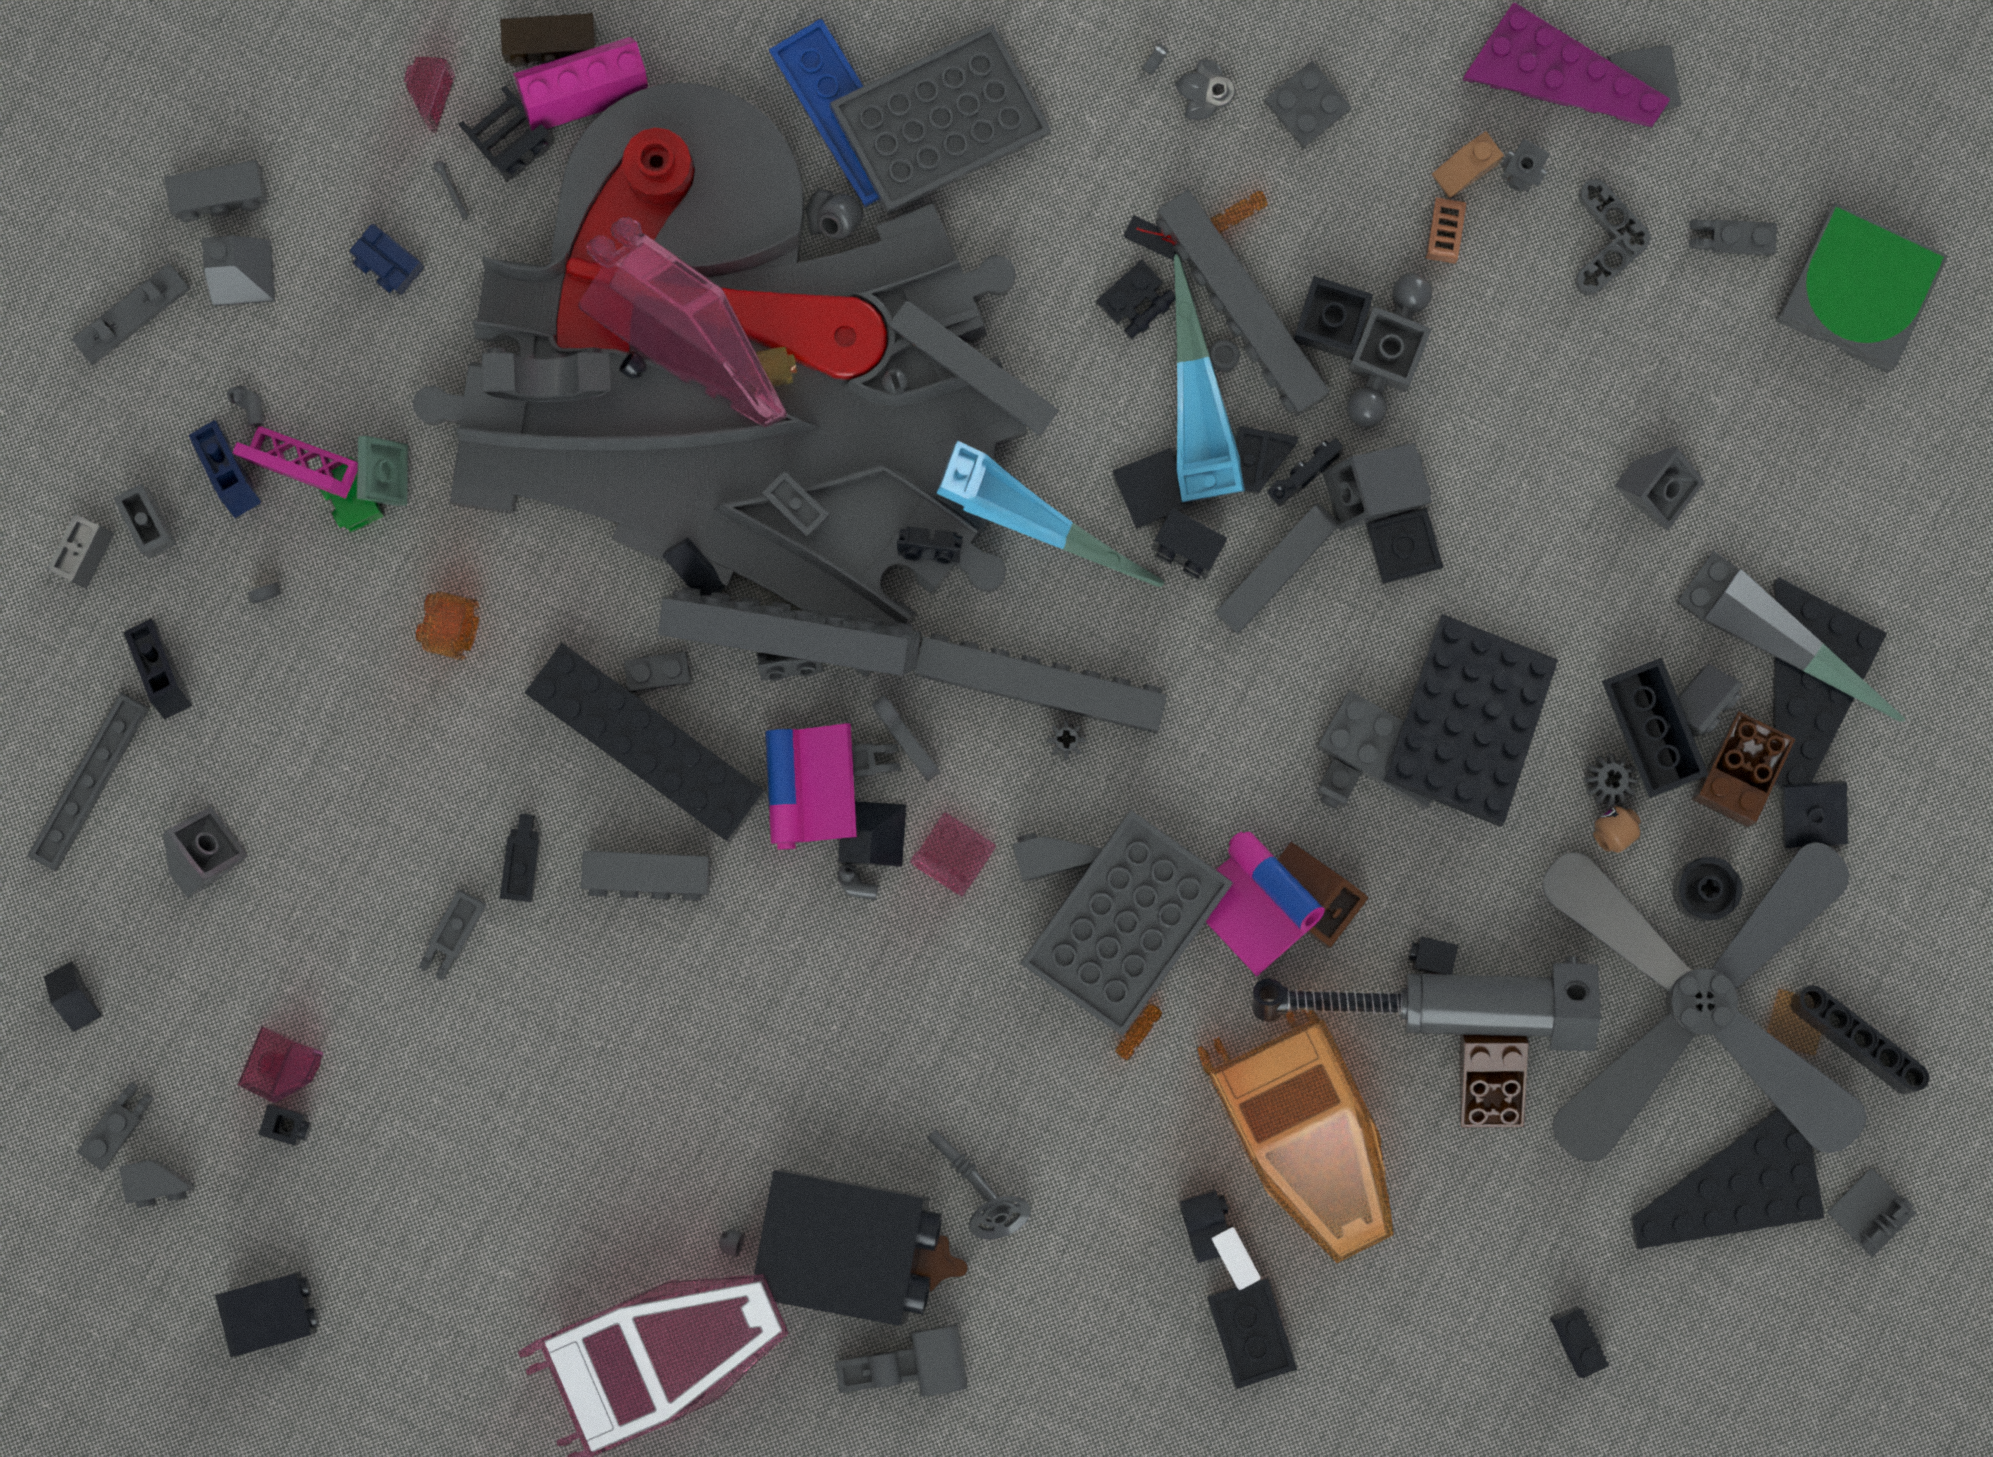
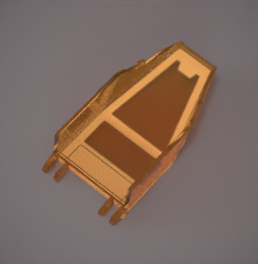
[1196,1010,1394,1263]

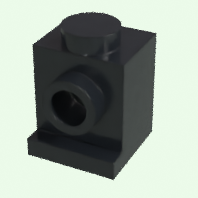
[258,1104,311,1146]

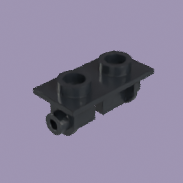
[897,526,963,565]

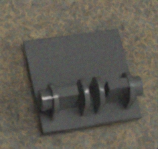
[1827,1168,1916,1258]

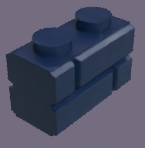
[349,223,424,295]

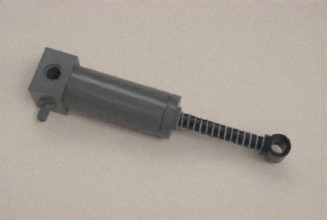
[1252,956,1601,1051]

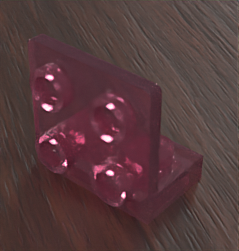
[909,813,996,898]

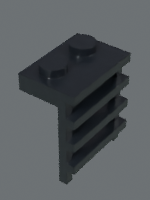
[458,85,554,182]

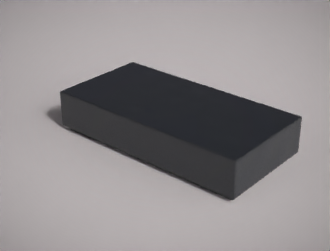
[663,537,726,596]

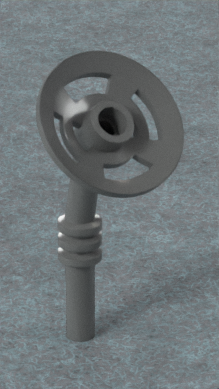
[927,1129,1031,1240]

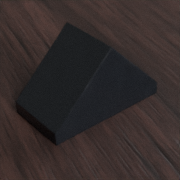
[44,961,102,1032]

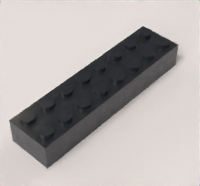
[525,643,766,843]

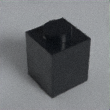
[1408,936,1458,975]

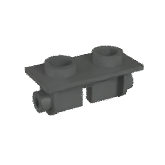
[757,653,823,681]

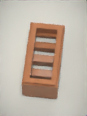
[1425,197,1466,264]

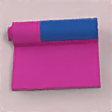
[765,723,857,850]
[1206,832,1325,977]

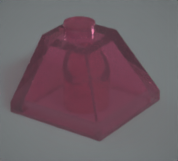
[404,57,455,133]
[238,1026,324,1103]

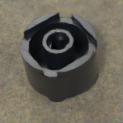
[1673,857,1742,921]

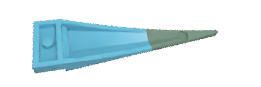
[1174,254,1245,503]
[936,440,1164,587]

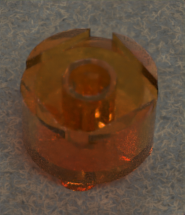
[415,591,479,660]

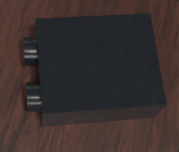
[752,1169,942,1326]

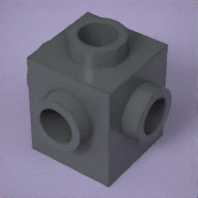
[1501,138,1550,192]

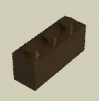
[500,13,597,67]

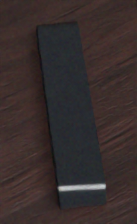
[1791,985,1929,1095]

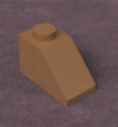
[1432,131,1504,199]

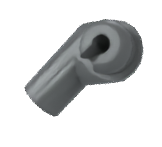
[837,864,878,900]

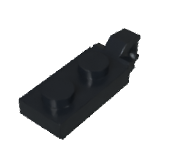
[1267,438,1343,507]
[500,814,540,902]

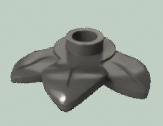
[1175,60,1236,120]

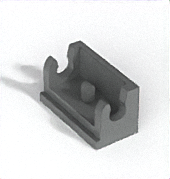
[46,514,114,589]

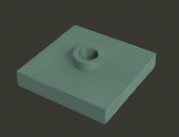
[357,436,408,506]

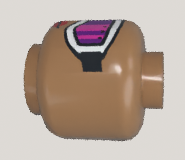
[1593,806,1641,853]

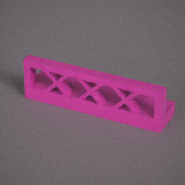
[232,426,358,499]

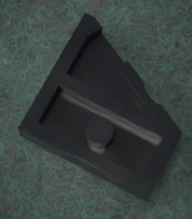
[1236,426,1299,494]

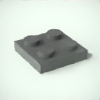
[1264,61,1351,148]

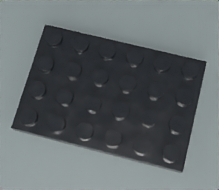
[1383,614,1558,827]

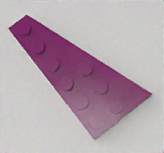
[1462,2,1670,127]

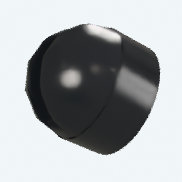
[619,351,647,379]

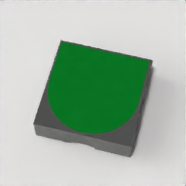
[1775,203,1948,373]

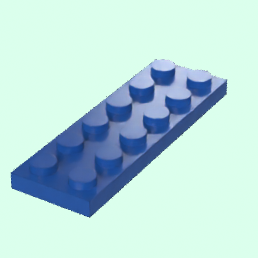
[769,18,879,207]

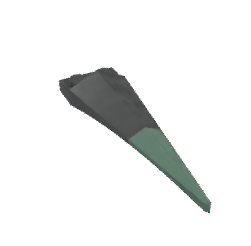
[1676,551,1905,722]

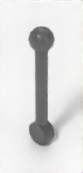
[434,161,469,219]

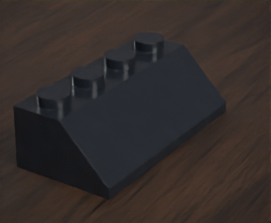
[1602,657,1709,798]

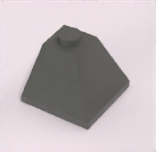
[202,235,275,306]
[1615,446,1705,530]
[163,806,248,898]

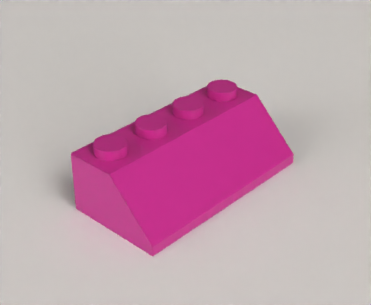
[513,37,648,132]

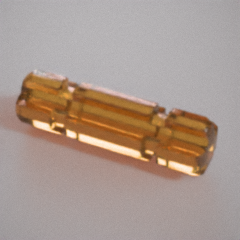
[1210,190,1268,233]
[1115,1004,1163,1060]

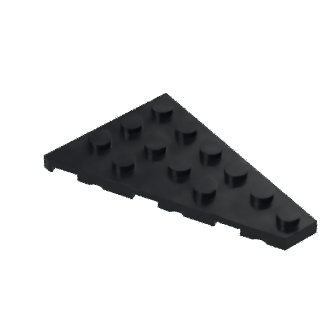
[1773,577,1887,789]
[1631,1109,1825,1249]

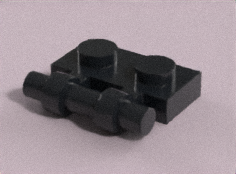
[1096,260,1175,339]

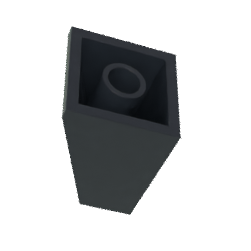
[215,1272,319,1357]

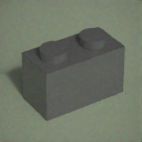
[113,484,177,558]

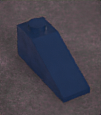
[188,420,262,518]

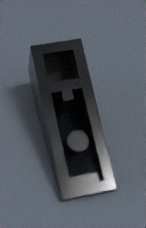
[123,618,193,720]

